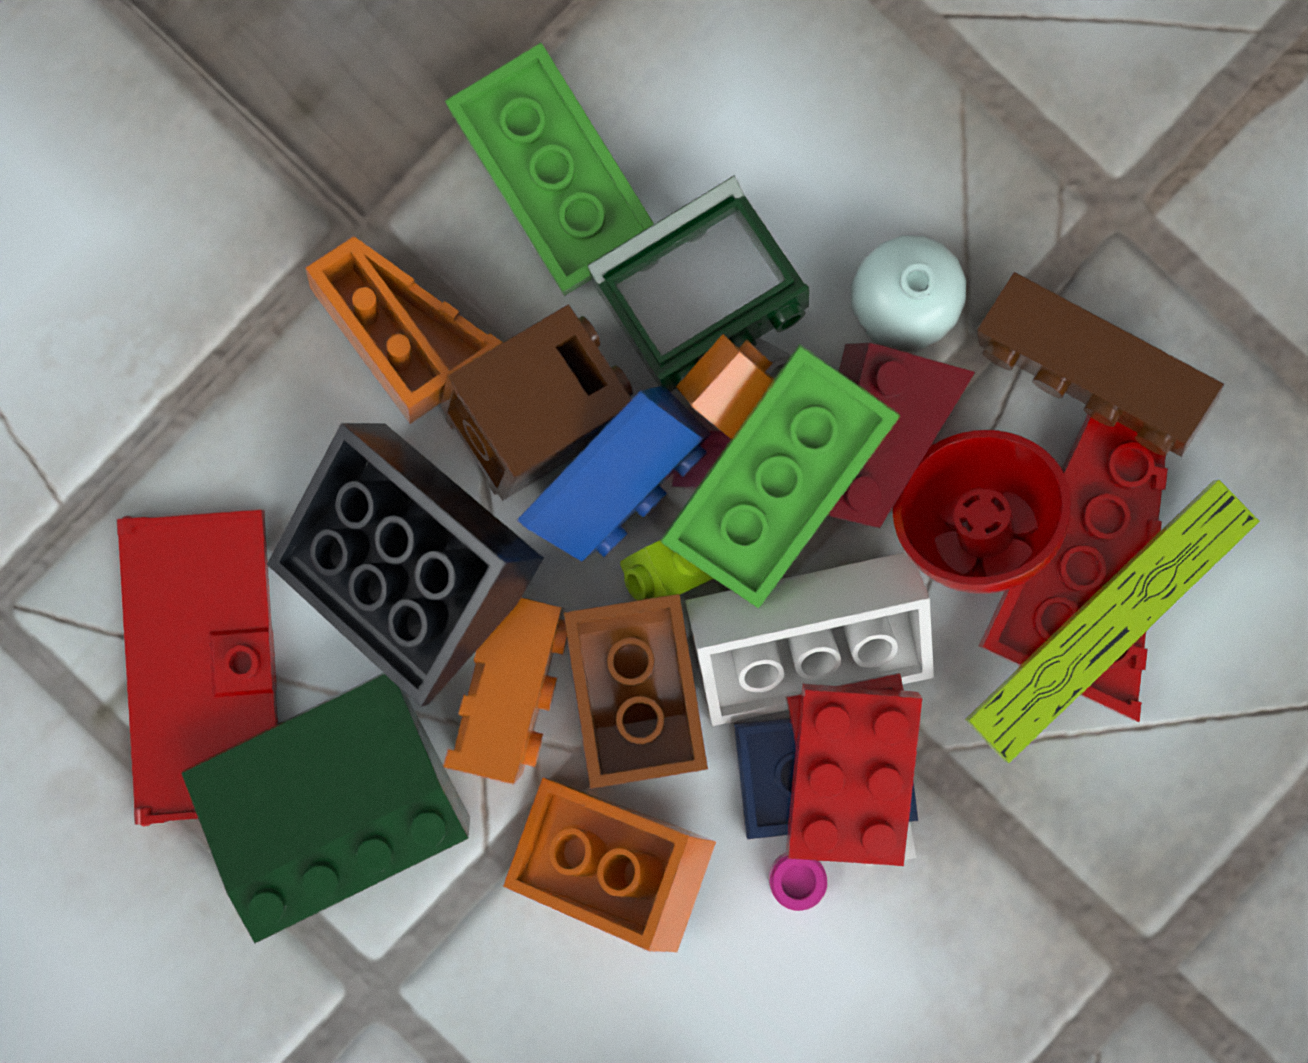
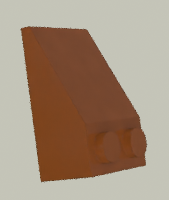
[563,594,708,789]

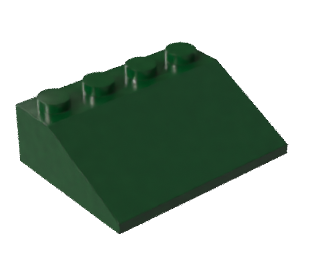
[181,673,470,944]

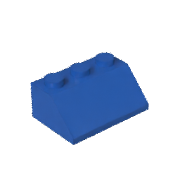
[517,386,711,561]

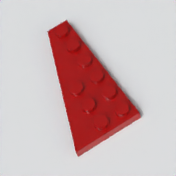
[978,414,1168,722]

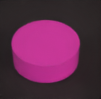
[769,852,827,911]

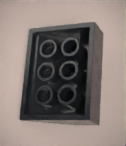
[267,423,544,707]

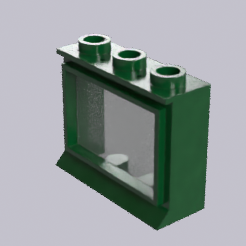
[587,175,809,393]

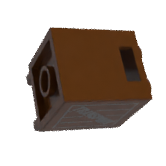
[440,304,633,501]

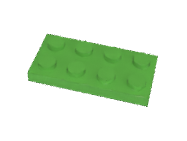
[445,43,654,296]
[661,344,900,608]

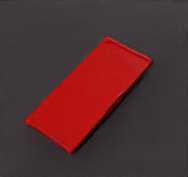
[116,510,278,827]

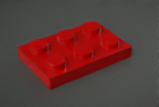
[786,683,923,866]

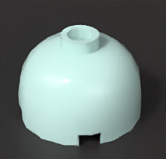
[851,235,966,351]

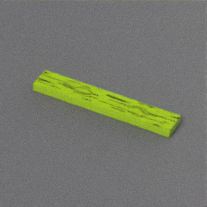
[965,479,1260,763]

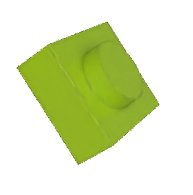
[620,539,714,601]

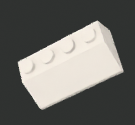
[685,552,934,726]

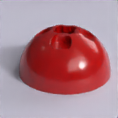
[893,430,1071,594]

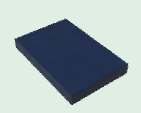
[733,717,918,840]

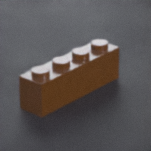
[977,272,1224,457]

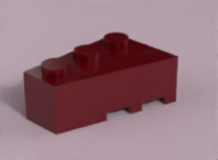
[828,342,975,528]

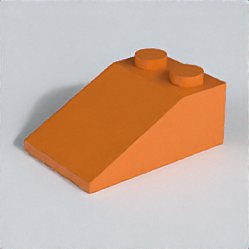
[503,777,716,953]

